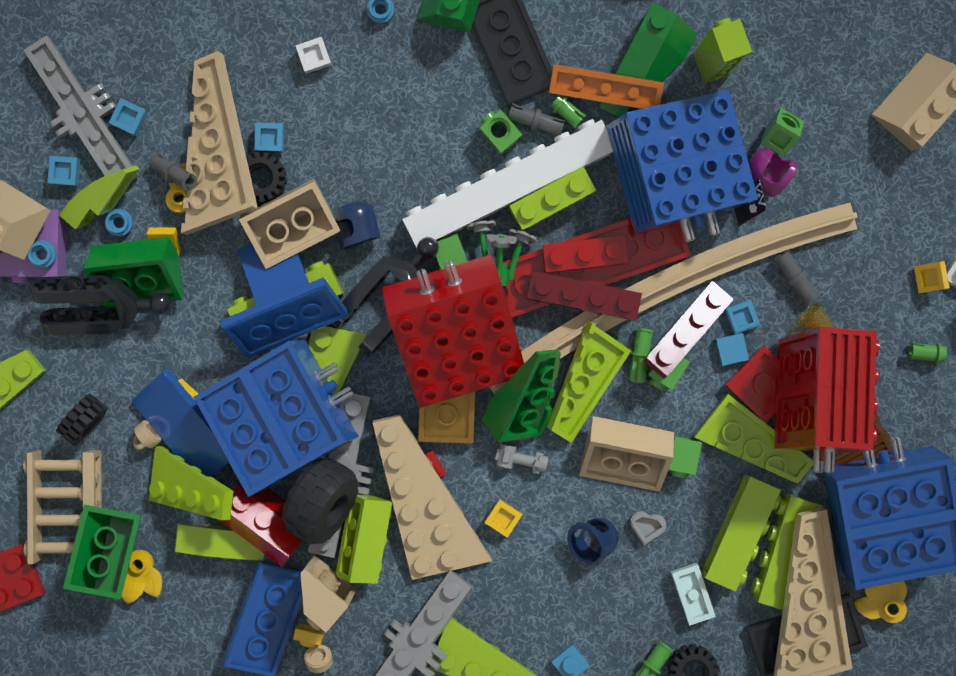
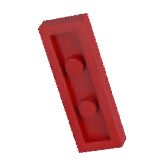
[542,235,629,273]

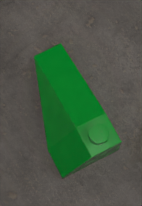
[418,0,480,33]
[598,2,698,118]
[482,349,561,442]

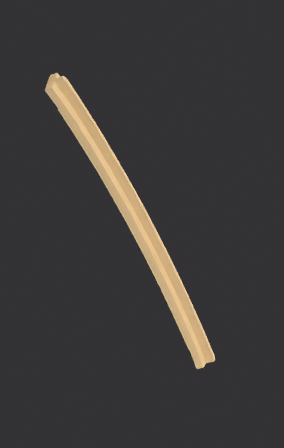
[490,203,858,394]

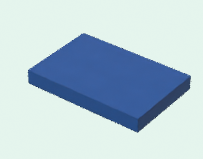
[237,243,310,305]

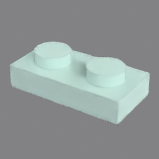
[670,563,716,626]

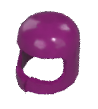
[748,148,798,197]

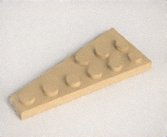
[181,51,258,235]
[373,414,492,580]
[774,507,852,676]

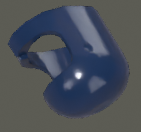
[336,201,381,250]
[567,518,619,564]

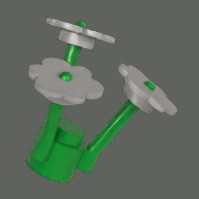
[466,221,537,286]

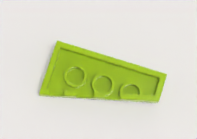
[547,321,631,443]
[309,326,367,394]
[0,350,47,410]
[693,394,814,484]
[149,446,233,520]
[430,618,538,676]

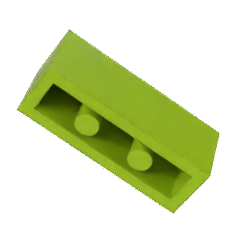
[509,166,597,231]
[335,495,392,584]

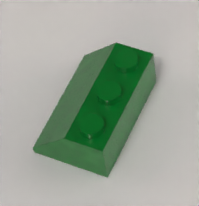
[83,237,183,307]
[63,504,141,601]

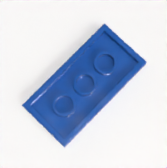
[220,277,348,357]
[131,369,229,477]
[221,559,303,676]

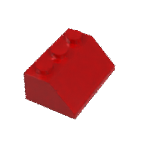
[219,483,302,567]

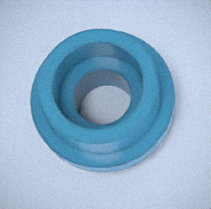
[367,0,394,24]
[105,209,133,236]
[27,240,57,268]

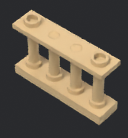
[23,450,102,564]

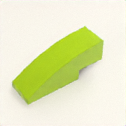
[59,165,140,229]
[174,523,264,560]

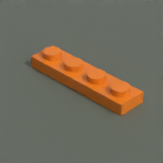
[549,64,664,109]

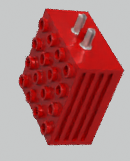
[382,254,524,408]
[774,327,880,473]

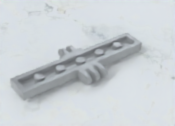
[23,35,139,181]
[308,392,374,558]
[375,571,474,676]

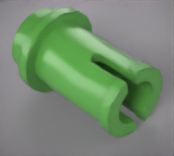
[550,95,586,129]
[909,342,947,365]

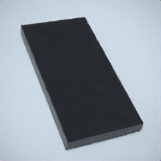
[472,0,553,107]
[745,593,868,676]

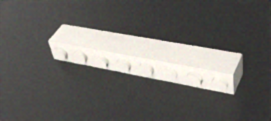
[402,119,613,248]

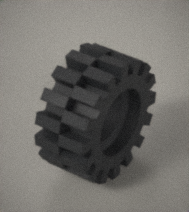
[246,152,287,204]
[56,393,108,446]
[667,644,720,676]

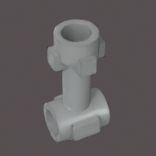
[495,443,548,474]

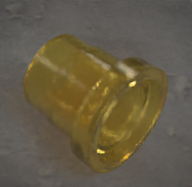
[798,303,834,330]

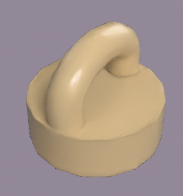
[133,420,161,450]
[304,644,333,673]

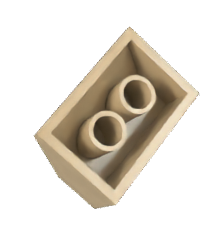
[871,53,956,151]
[239,178,341,269]
[0,180,51,260]
[579,416,674,492]
[301,555,356,632]

